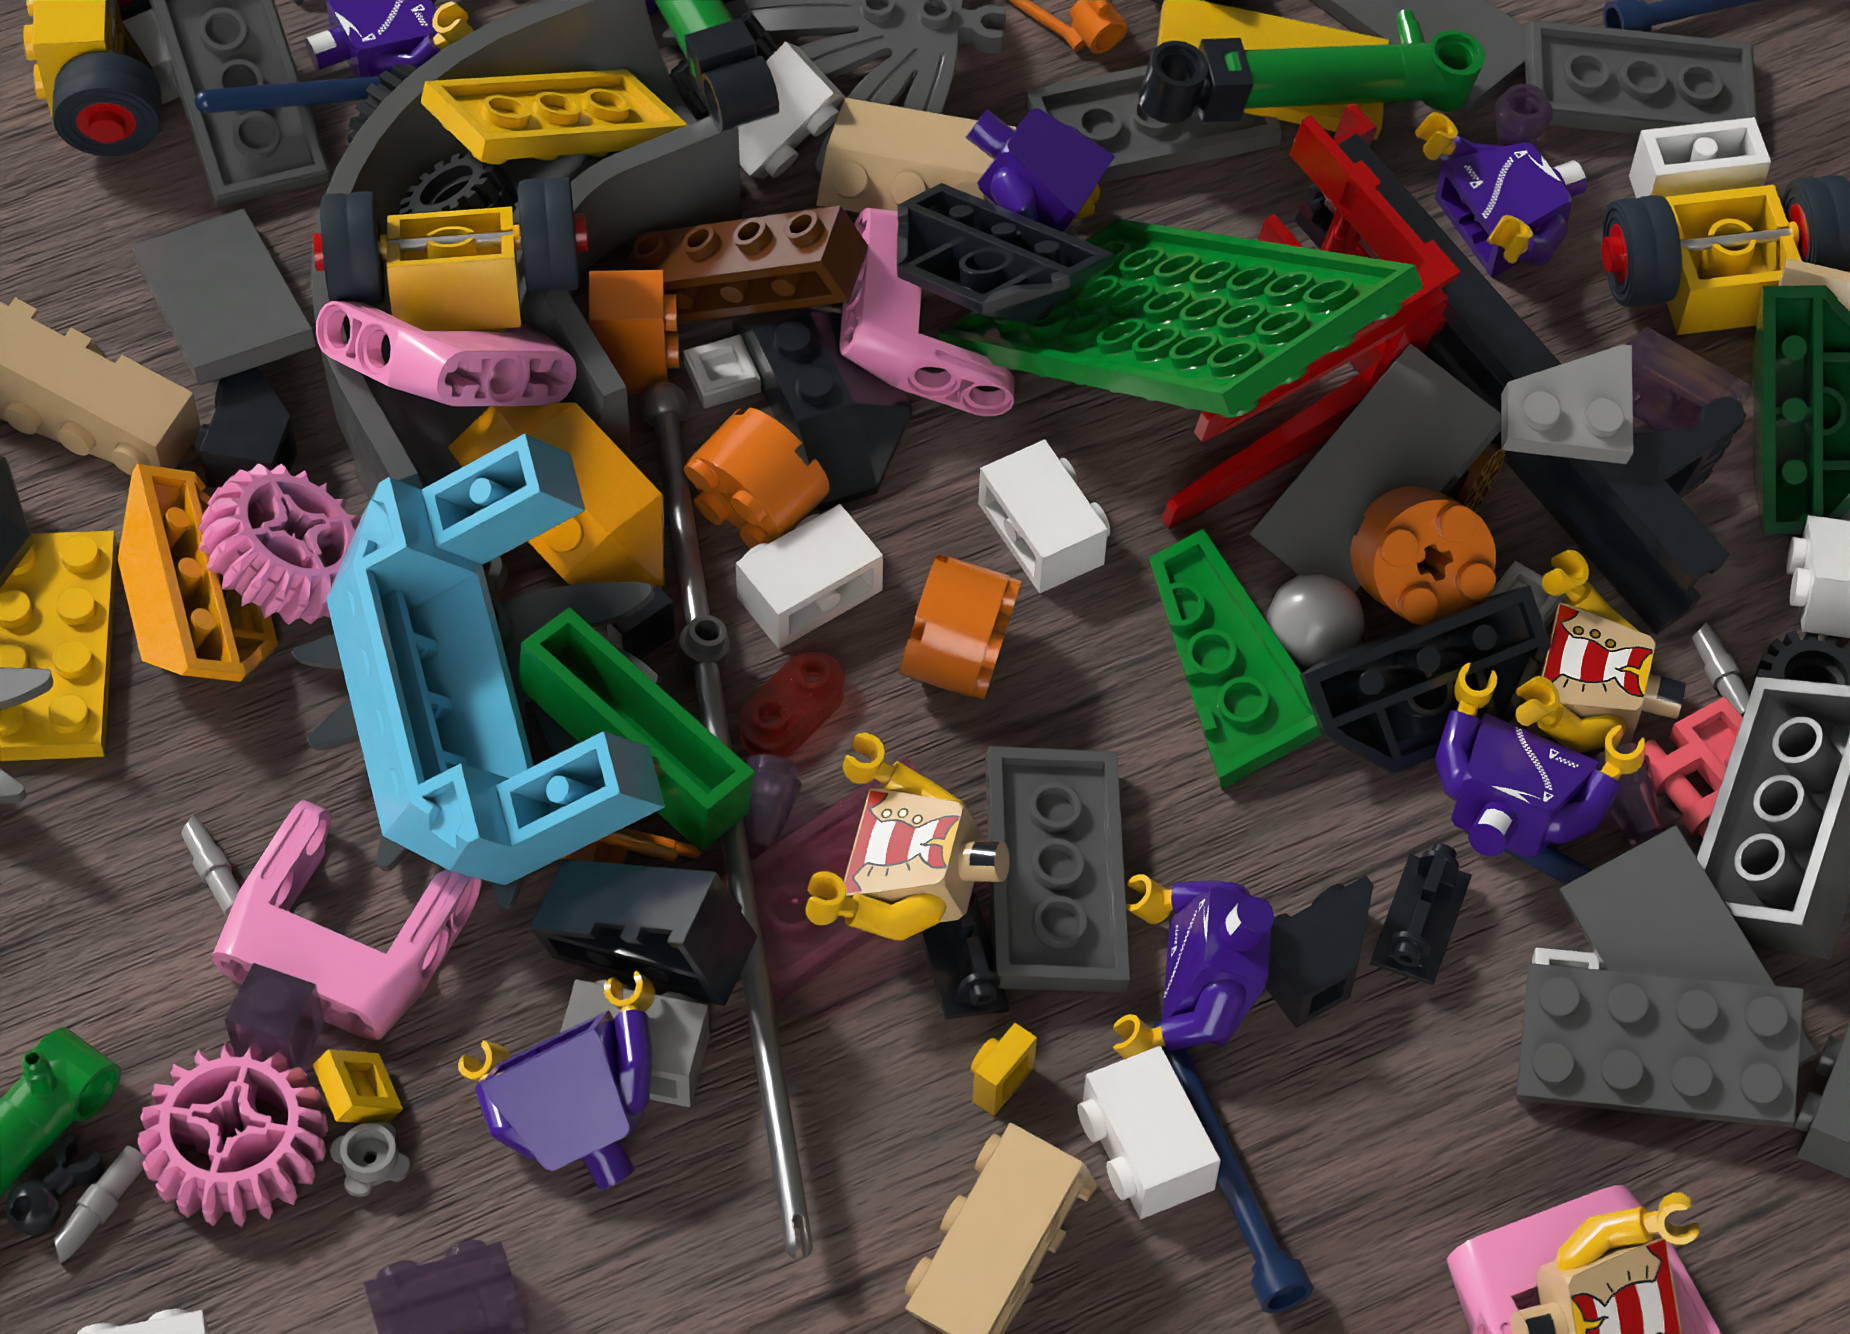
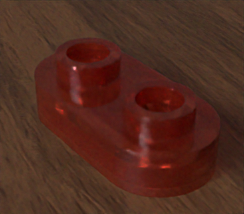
[739,652,844,761]

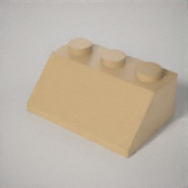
[816,98,1017,220]

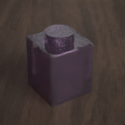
[224,963,325,1070]

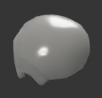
[1267,574,1365,670]

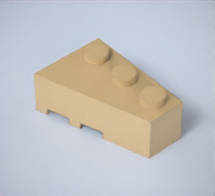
[905,1122,1098,1334]

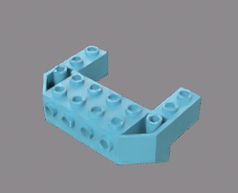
[326,434,665,885]

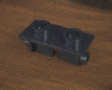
[1370,843,1472,986]
[920,890,1010,1020]

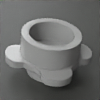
[330,1121,410,1197]

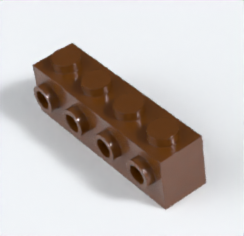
[624,205,868,323]

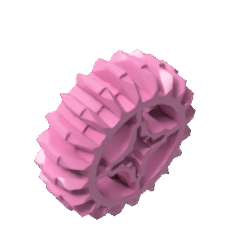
[198,463,361,625]
[138,1042,328,1228]

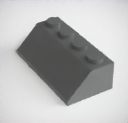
[1697,677,1850,959]

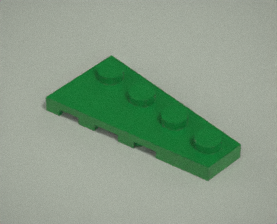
[1149,529,1321,789]

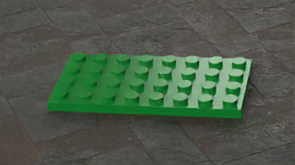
[938,219,1423,418]

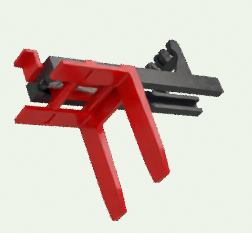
[1161,104,1747,635]

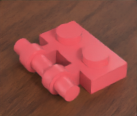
[1642,696,1743,838]

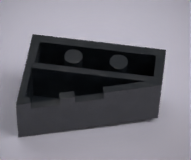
[530,859,758,1006]

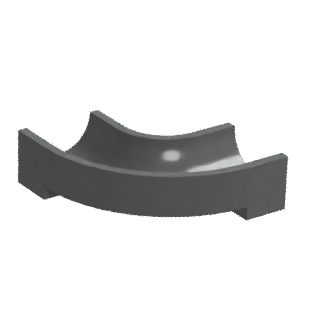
[311,0,741,500]

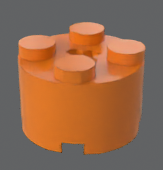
[683,407,830,549]
[1350,486,1496,625]
[899,554,1022,700]

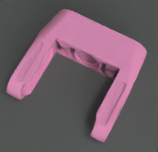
[840,208,1015,416]
[316,301,577,406]
[212,800,482,1041]
[1447,1185,1721,1334]

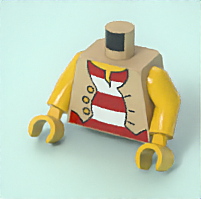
[1516,550,1686,753]
[805,733,1010,941]
[1510,1193,1700,1334]

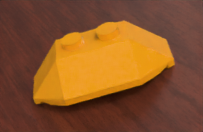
[448,403,665,589]
[118,464,278,682]

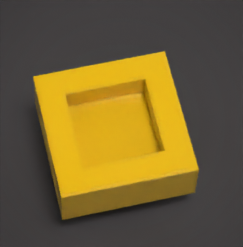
[970,1023,1037,1116]
[312,1049,403,1124]

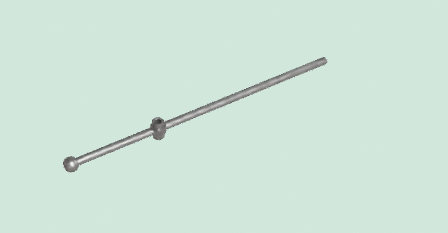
[640,381,813,1259]

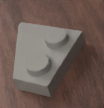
[1501,344,1633,464]

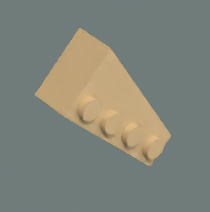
[0,297,201,476]

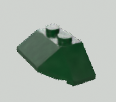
[1753,285,1850,535]

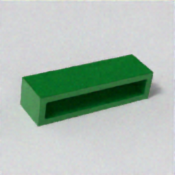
[518,607,755,852]

